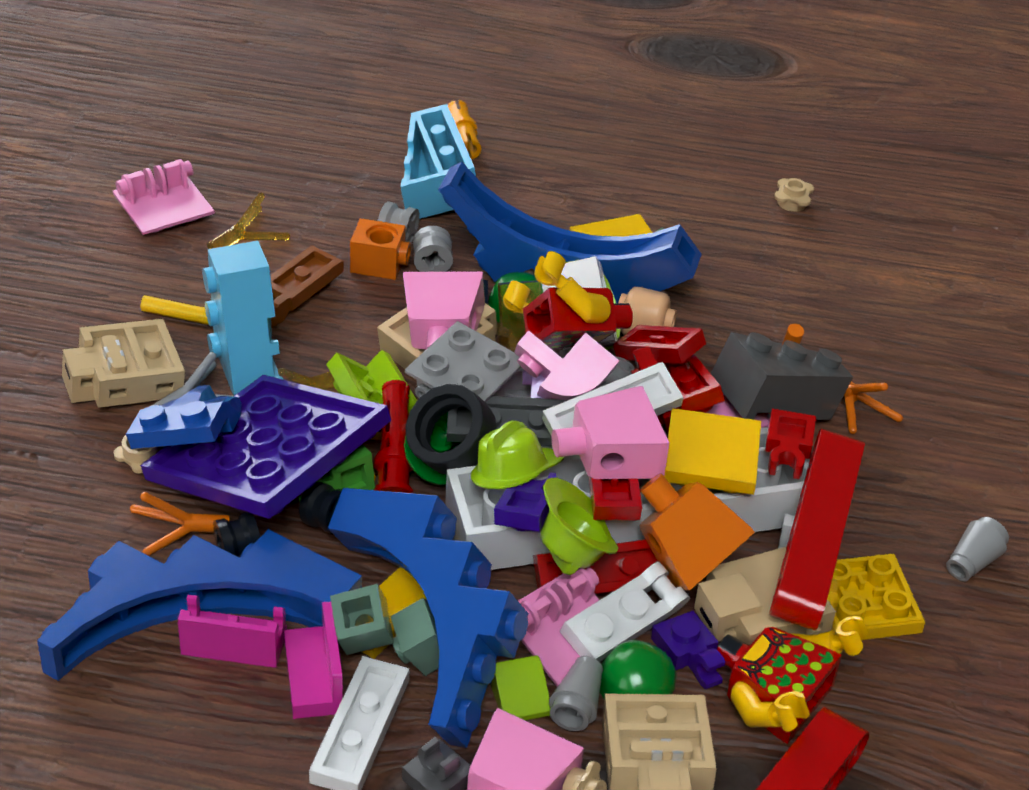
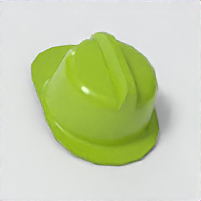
[471,420,564,489]
[540,477,618,575]

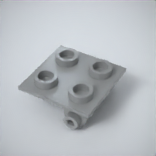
[404,321,522,408]

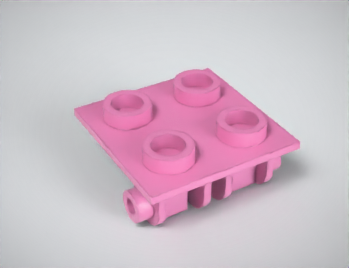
[113,159,215,235]
[518,568,599,687]

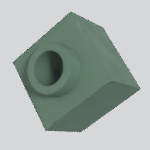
[330,584,394,655]
[391,598,439,676]

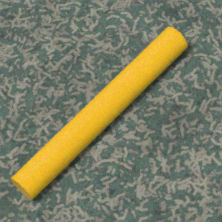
[140,295,209,325]

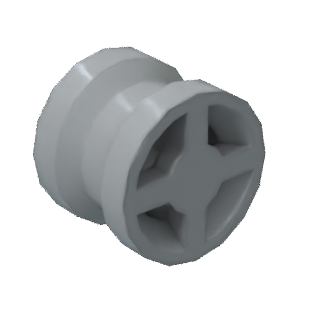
[377,201,420,243]
[413,226,453,272]

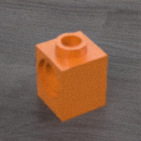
[350,218,411,280]

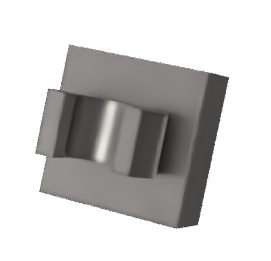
[402,737,471,790]

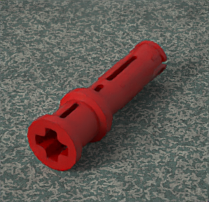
[373,380,413,493]

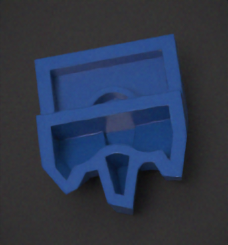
[126,385,242,449]

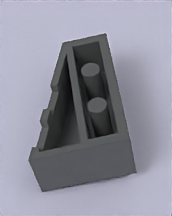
[711,332,853,420]

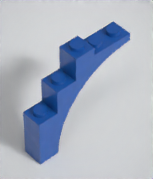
[438,162,702,303]
[328,488,529,748]
[37,529,362,681]

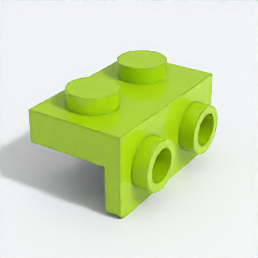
[326,350,417,430]

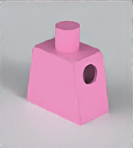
[403,272,485,349]
[552,386,669,479]
[467,708,584,790]

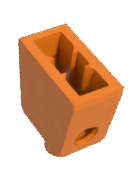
[639,473,755,591]

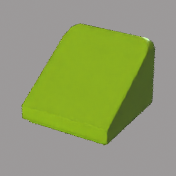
[491,655,551,720]

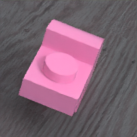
[514,330,620,400]

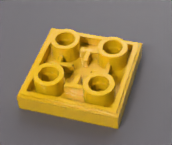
[664,408,761,495]
[827,554,925,640]

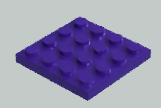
[140,375,392,519]

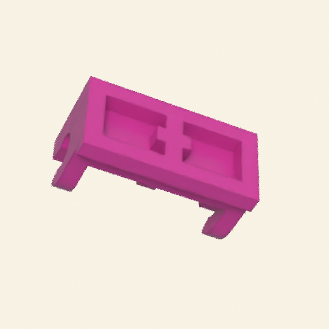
[177,595,287,668]

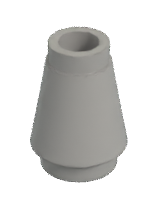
[946,517,1009,581]
[549,656,603,731]

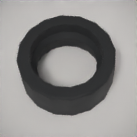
[406,384,497,474]

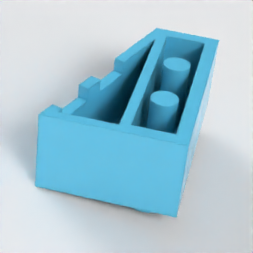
[400,104,476,219]
[202,241,283,395]

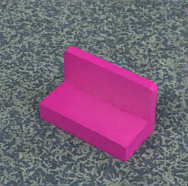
[284,602,343,719]

